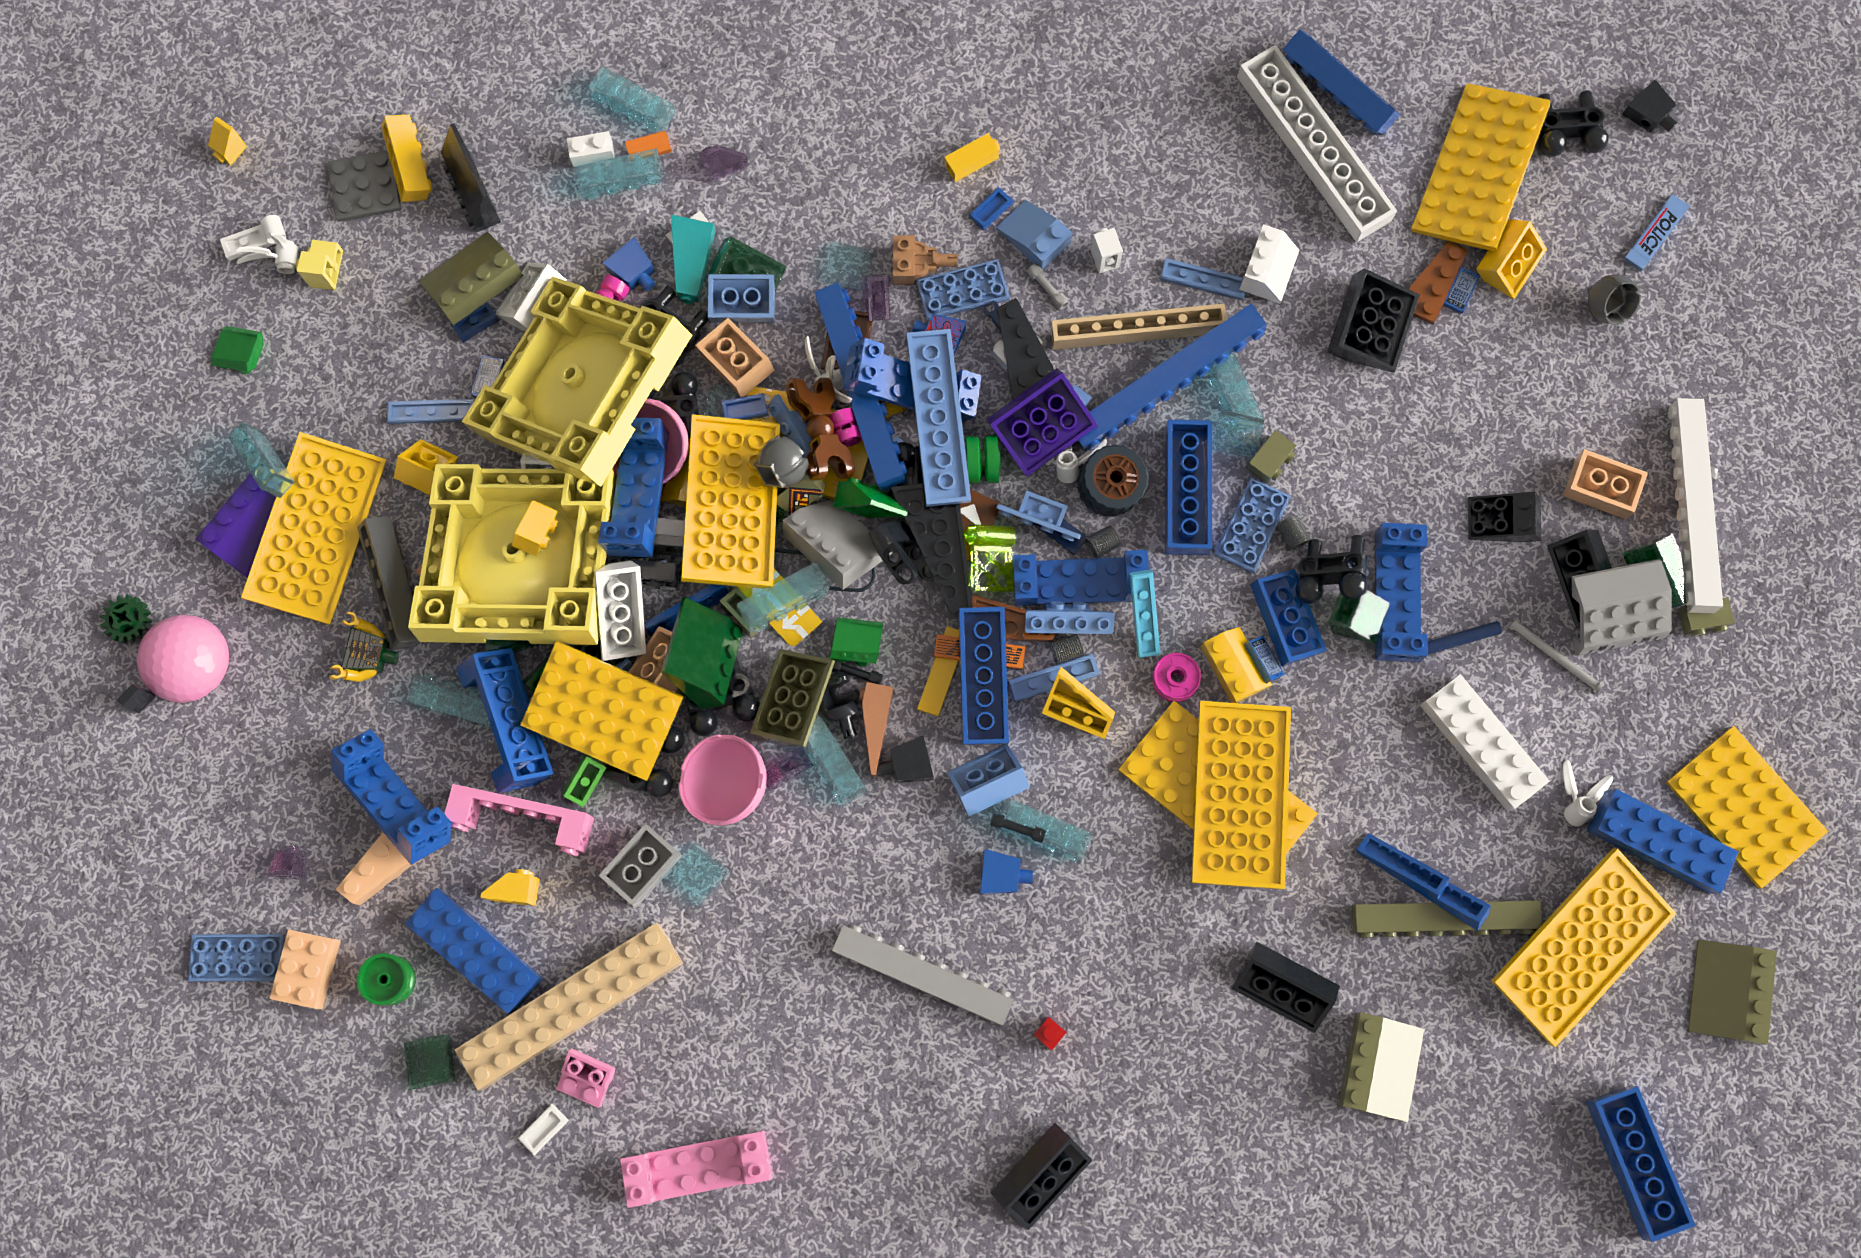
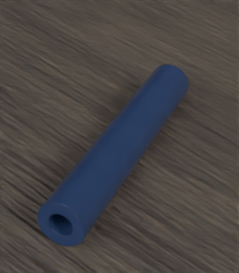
[1428,621,1502,655]

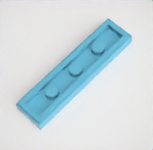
[1129,569,1160,658]

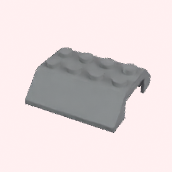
[1572,559,1672,656]

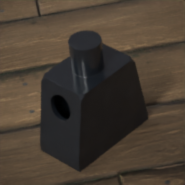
[1622,79,1678,133]
[879,736,934,783]

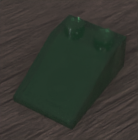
[706,236,787,292]
[1622,534,1686,608]

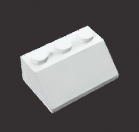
[1240,224,1299,304]
[495,262,567,332]

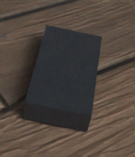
[117,684,155,713]

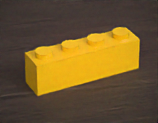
[381,115,432,202]

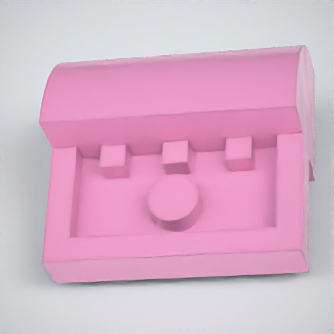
[556,1049,615,1108]

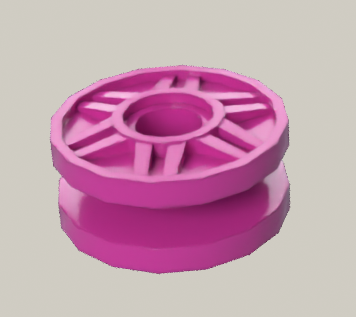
[1152,653,1201,703]

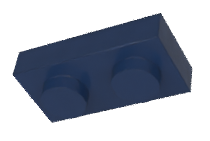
[450,302,499,343]

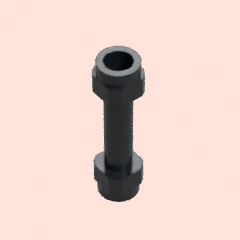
[831,659,883,685]
[990,813,1046,843]

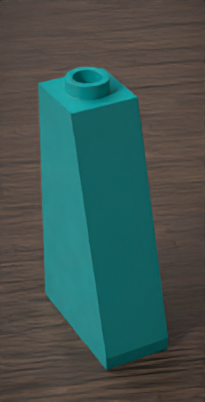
[671,215,716,304]

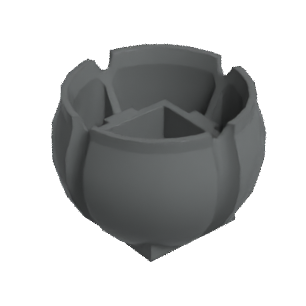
[1587,274,1641,325]
[754,436,809,488]

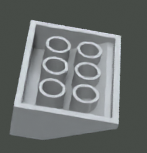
[783,499,893,590]

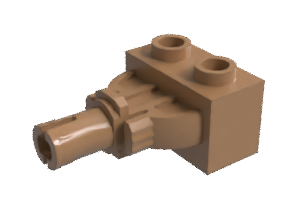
[893,235,958,285]

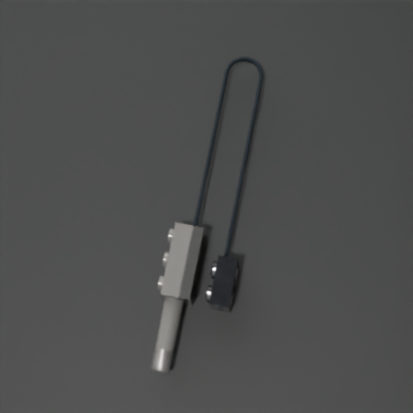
[631,516,876,593]

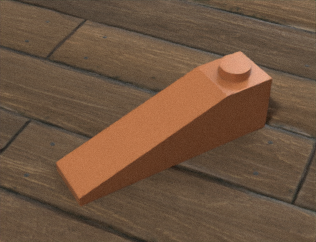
[859,682,894,778]

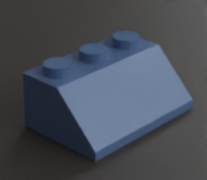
[708,274,775,323]
[946,744,1030,817]

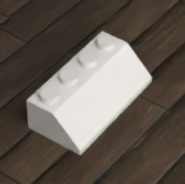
[595,561,646,661]

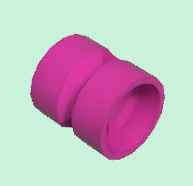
[595,274,630,301]
[829,408,863,447]

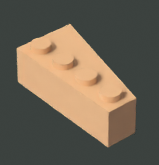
[335,833,420,905]

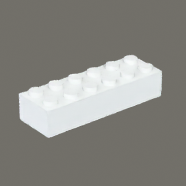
[1420,674,1550,812]

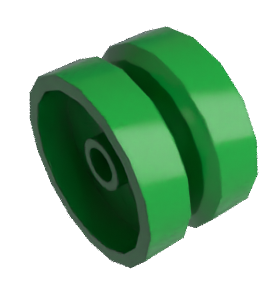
[966,435,1000,484]
[357,953,416,1006]

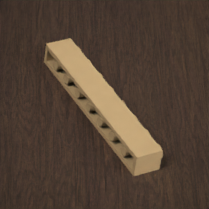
[1050,304,1227,350]

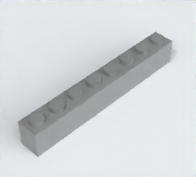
[832,924,1014,1026]

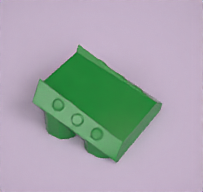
[211,326,264,374]
[829,617,884,667]

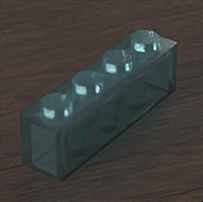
[588,67,676,132]
[574,149,665,199]
[1209,352,1264,434]
[228,422,295,498]
[737,562,829,633]
[406,674,491,728]
[806,713,867,806]
[1000,798,1093,863]

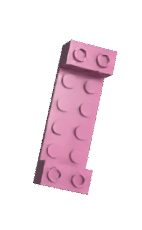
[445,784,594,856]
[620,1130,772,1208]

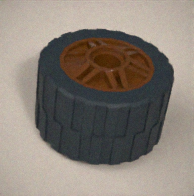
[1077,445,1149,517]

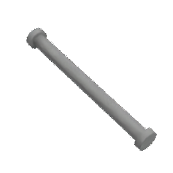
[1508,618,1605,694]

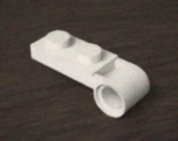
[220,215,286,261]

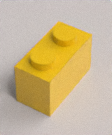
[511,500,559,557]

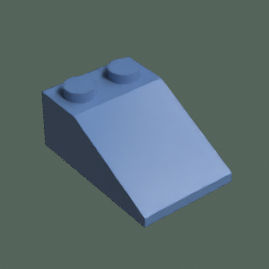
[996,200,1073,270]

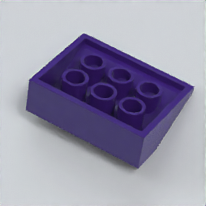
[986,369,1098,477]
[195,470,279,578]

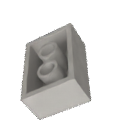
[599,823,683,908]

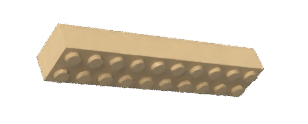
[455,923,683,1090]

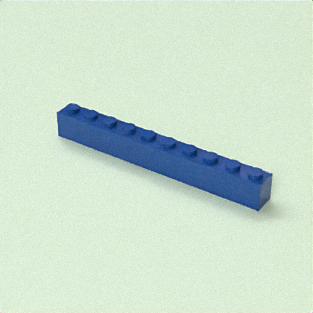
[815,282,908,491]
[1077,303,1267,451]

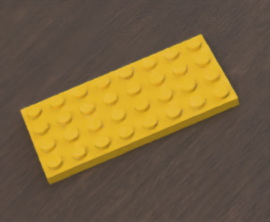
[1412,83,1550,252]
[681,414,780,589]
[241,432,387,626]
[1118,701,1318,854]
[1191,701,1291,890]
[1491,848,1676,1047]

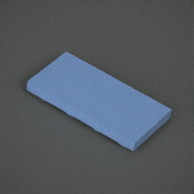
[916,259,1010,321]
[1214,478,1291,574]
[188,934,285,982]

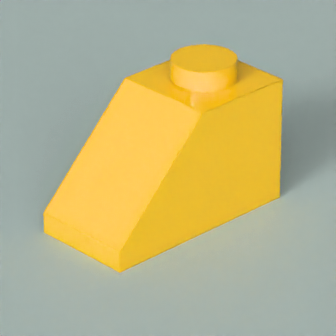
[208,117,247,165]

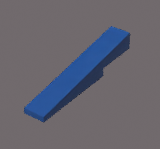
[1356,833,1491,931]

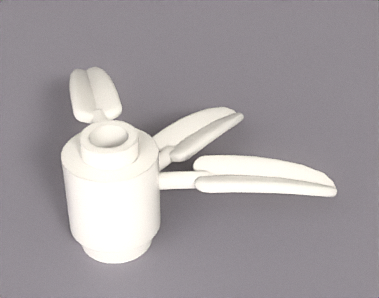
[235,232,298,274]
[805,336,852,403]
[1045,439,1107,483]
[1562,760,1613,827]

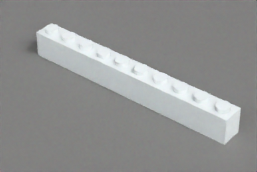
[1668,398,1723,613]

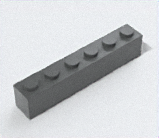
[357,516,421,650]

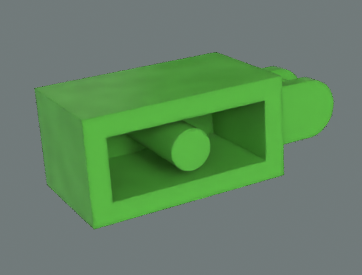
[561,754,607,807]

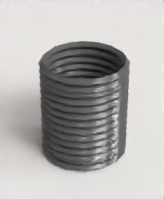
[1277,515,1311,551]
[1085,525,1121,559]
[1050,634,1085,664]

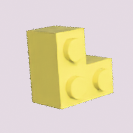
[296,240,343,290]

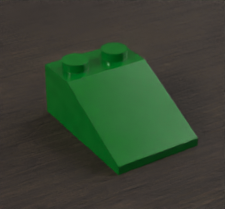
[833,478,907,519]

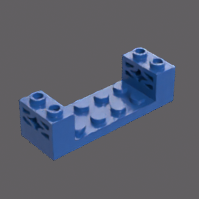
[843,338,982,423]
[598,418,669,557]
[1375,523,1428,663]
[1012,550,1149,606]
[456,648,554,794]
[331,729,451,865]

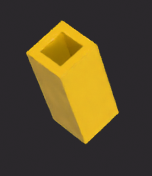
[944,133,1000,182]

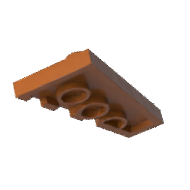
[1409,241,1468,324]
[972,595,1055,642]

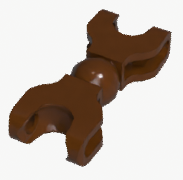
[786,377,855,481]

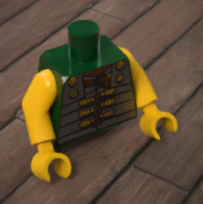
[329,612,399,682]

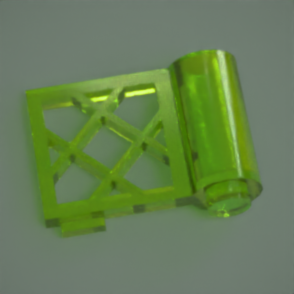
[965,524,1016,592]

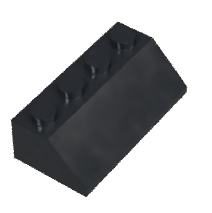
[1547,529,1612,629]
[1231,941,1340,1033]
[990,1123,1092,1230]

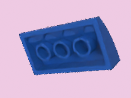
[1250,569,1327,667]

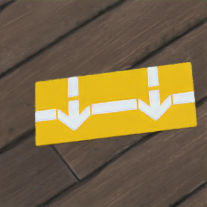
[737,569,822,646]

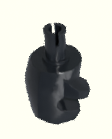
[819,672,860,739]

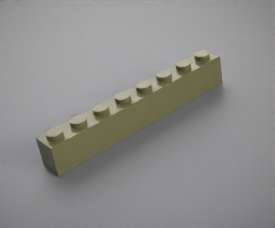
[1351,901,1542,938]

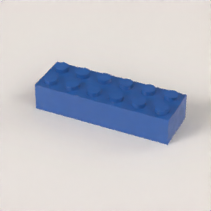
[1282,29,1401,134]
[1165,420,1212,555]
[958,607,1009,745]
[1587,789,1738,894]
[405,888,544,1014]
[1586,1086,1696,1242]

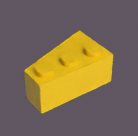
[1042,667,1115,739]

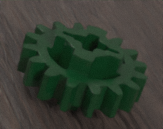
[100,594,152,644]

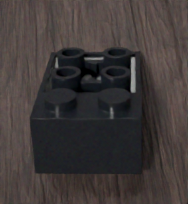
[1468,491,1541,542]

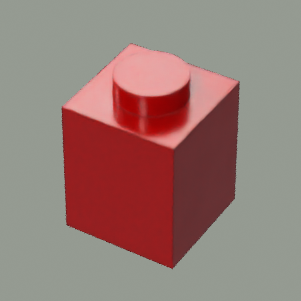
[1033,1017,1067,1051]

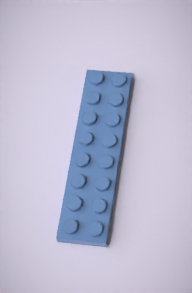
[906,329,971,507]

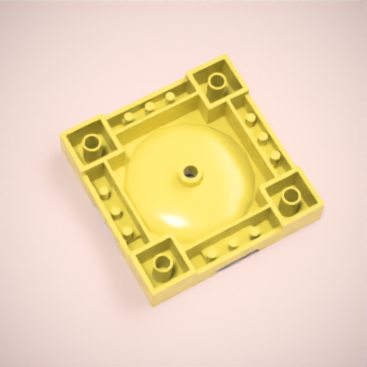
[462,276,692,487]
[408,464,617,645]

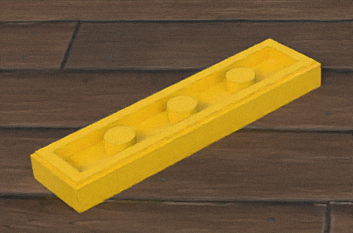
[917,626,959,717]

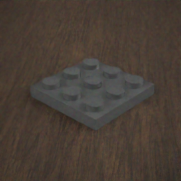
[328,150,401,222]

